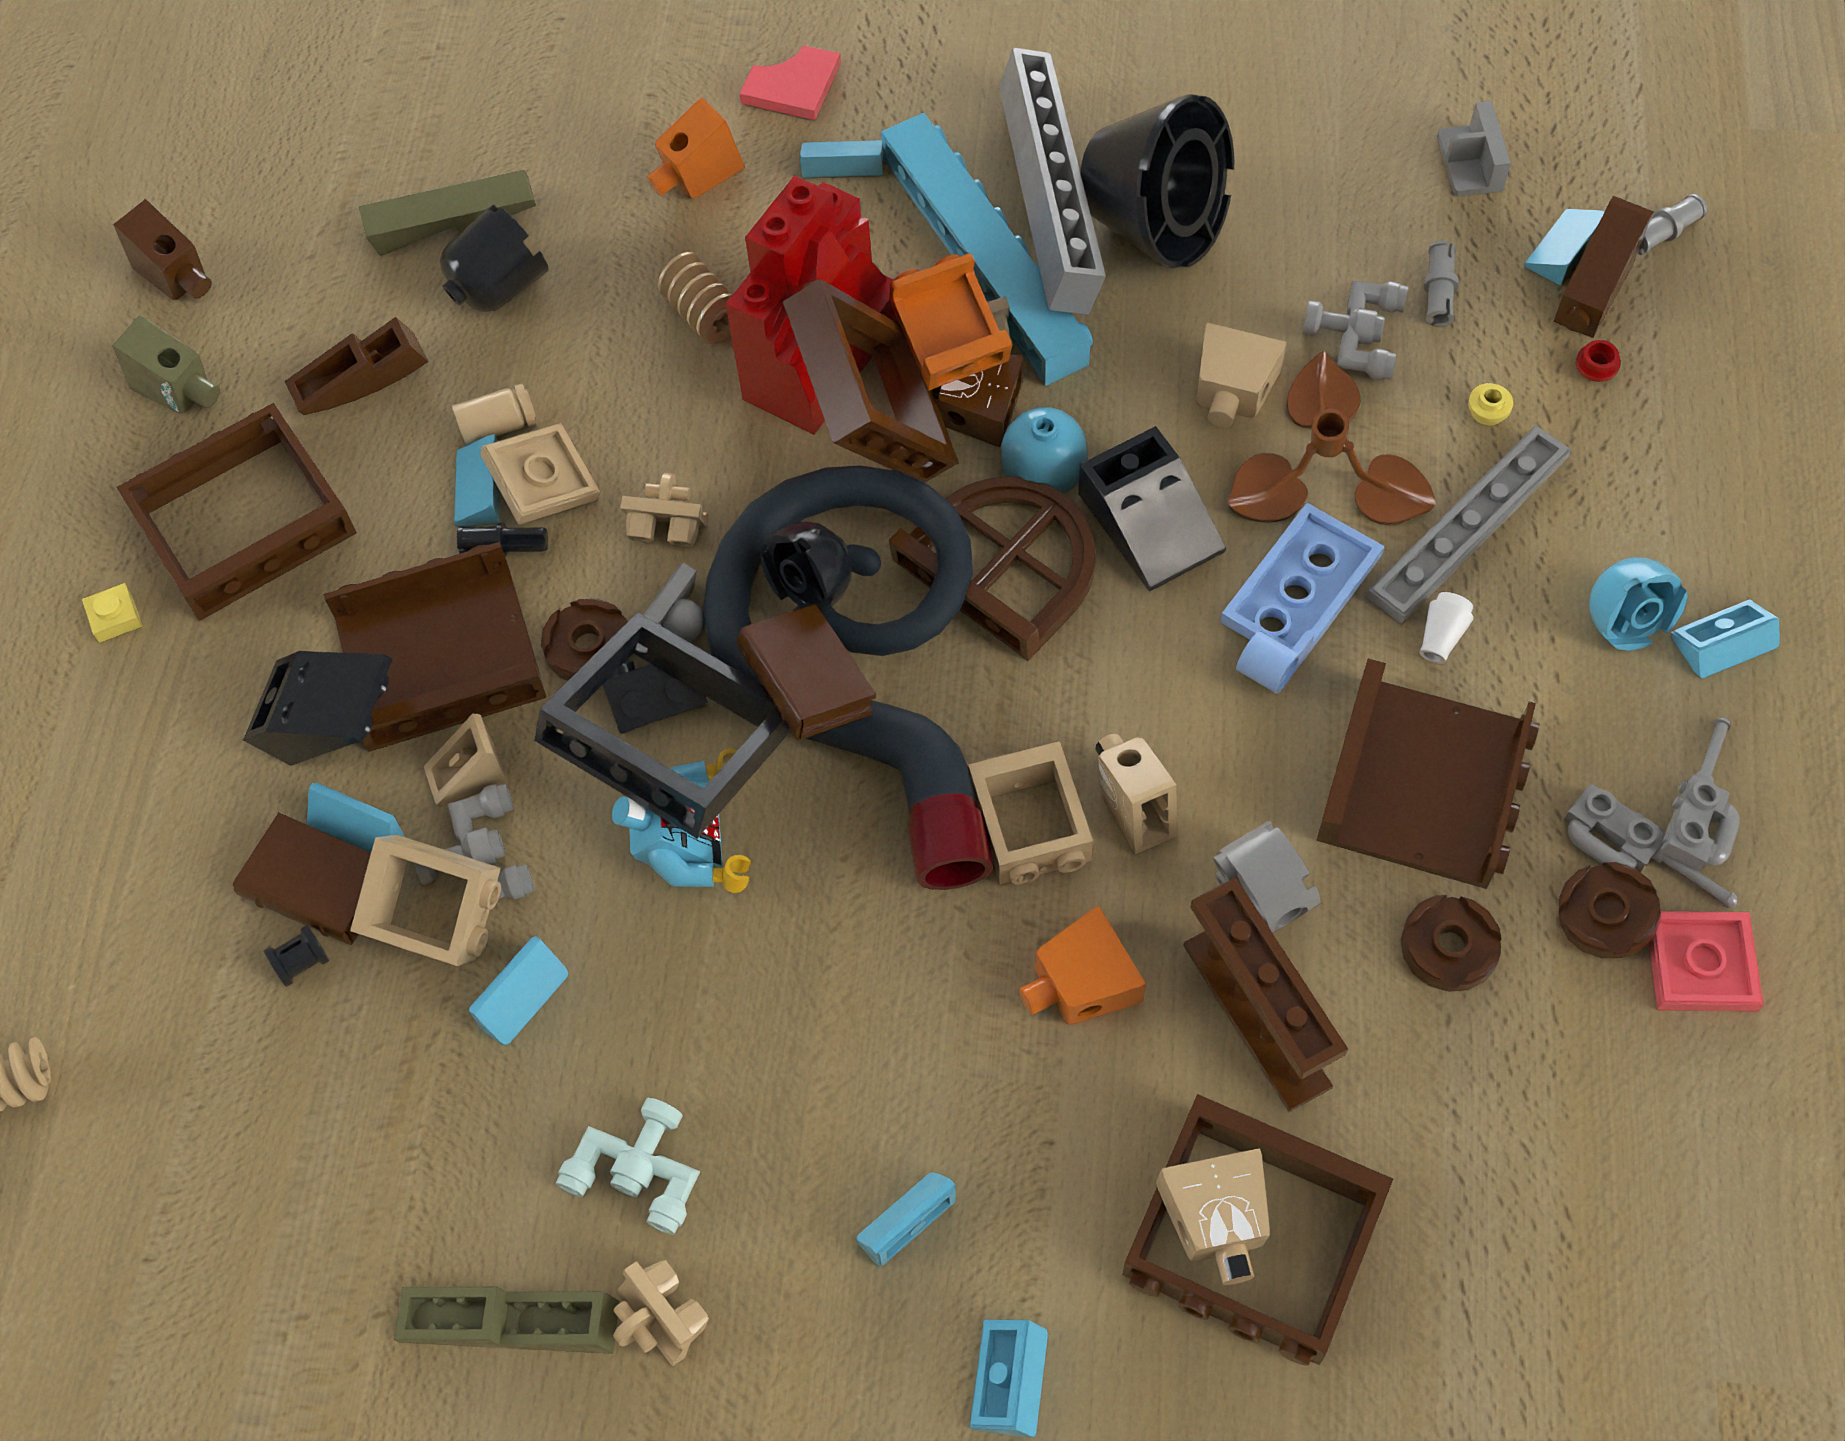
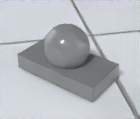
[642,562,705,647]

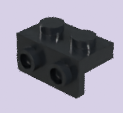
[603,661,708,734]

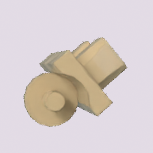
[620,472,709,548]
[613,1260,709,1367]

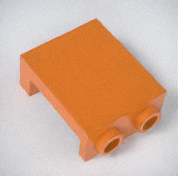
[889,253,1013,391]

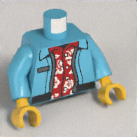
[612,749,751,893]

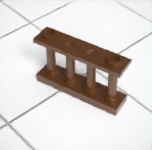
[1183,877,1348,1112]

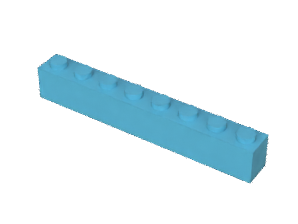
[881,113,1093,386]

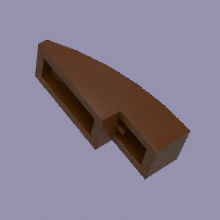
[285,317,429,415]

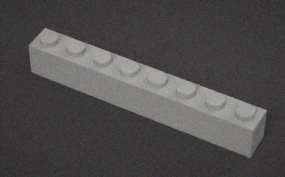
[999,48,1106,315]

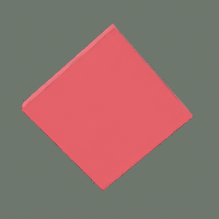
[1649,911,1764,1012]

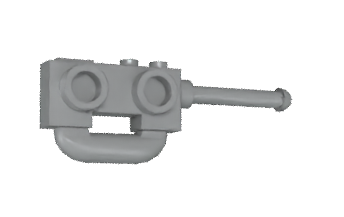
[1660,717,1740,871]
[1564,783,1738,908]

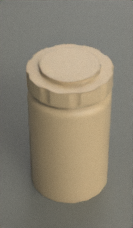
[452,383,536,446]

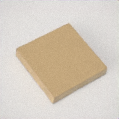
[480,423,600,525]

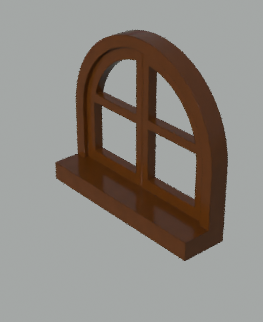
[889,477,1096,661]

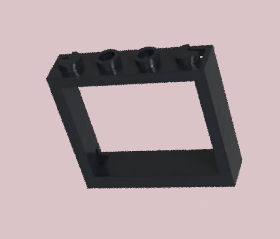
[534,612,789,839]

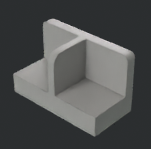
[1437,101,1511,196]

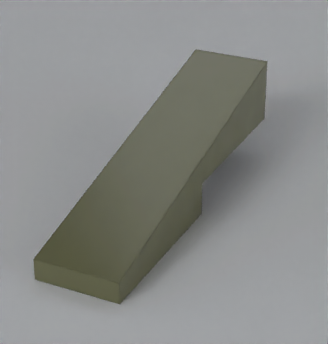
[359,170,536,256]
[394,1286,619,1354]

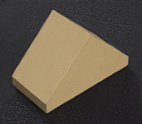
[424,714,507,806]

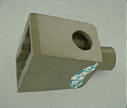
[112,315,220,414]

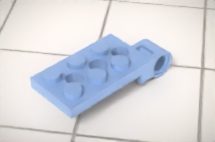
[1220,503,1385,694]

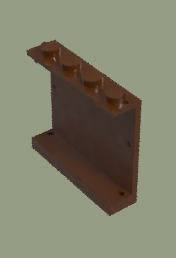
[323,542,547,752]
[1316,658,1540,889]

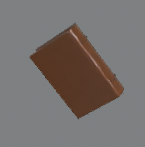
[737,604,876,740]
[233,812,371,945]

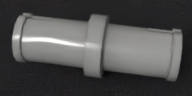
[1638,193,1707,255]
[1424,240,1458,327]

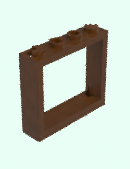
[783,279,959,483]
[116,403,357,621]
[1122,1094,1393,1366]

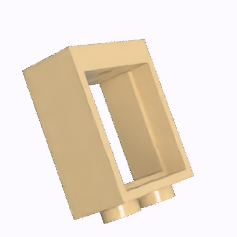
[968,741,1093,885]
[350,835,501,966]

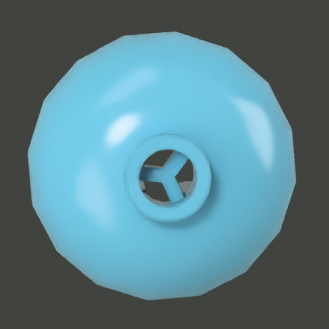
[1001,407,1088,493]
[1588,556,1688,651]

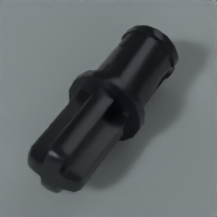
[457,522,548,557]

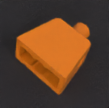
[646,97,745,198]
[1018,906,1146,1025]

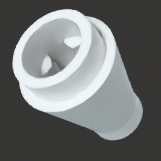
[1419,592,1474,664]

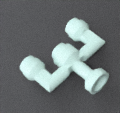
[555,1098,700,1235]

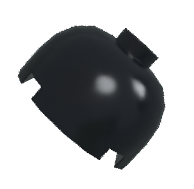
[761,522,852,613]

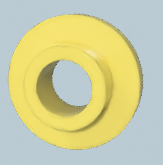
[1468,383,1513,426]

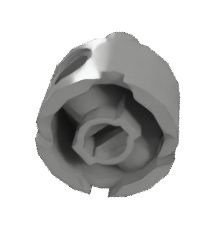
[1213,821,1321,933]

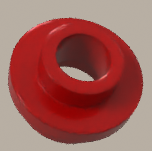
[1576,340,1621,382]

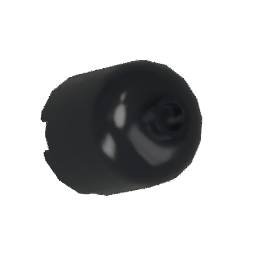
[440,204,549,312]

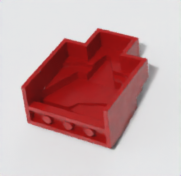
[726,175,899,435]

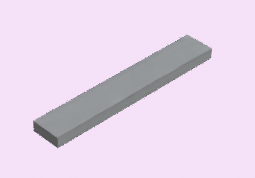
[1366,425,1571,625]

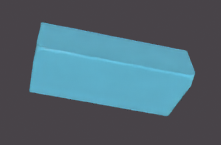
[800,140,883,178]
[1524,209,1605,286]
[454,434,500,526]
[1671,599,1780,678]
[307,782,404,852]
[469,936,569,1046]
[856,1172,956,1267]
[970,1320,1048,1437]

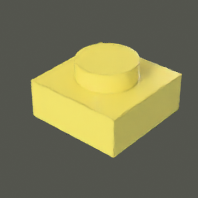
[82,583,142,643]

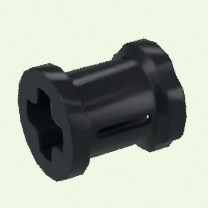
[263,925,329,987]

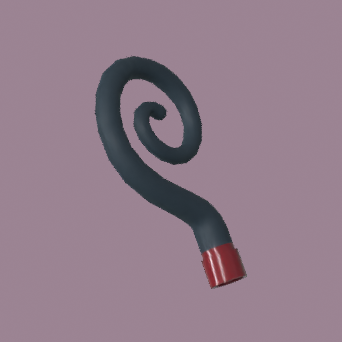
[703,465,993,890]

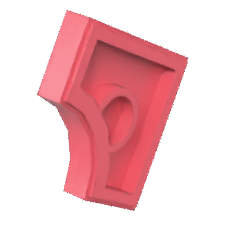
[740,45,841,120]

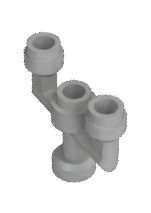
[1303,281,1408,380]
[414,783,535,900]

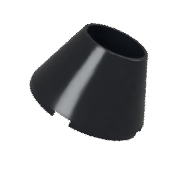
[1080,94,1235,268]

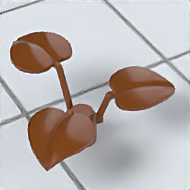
[1228,351,1435,525]

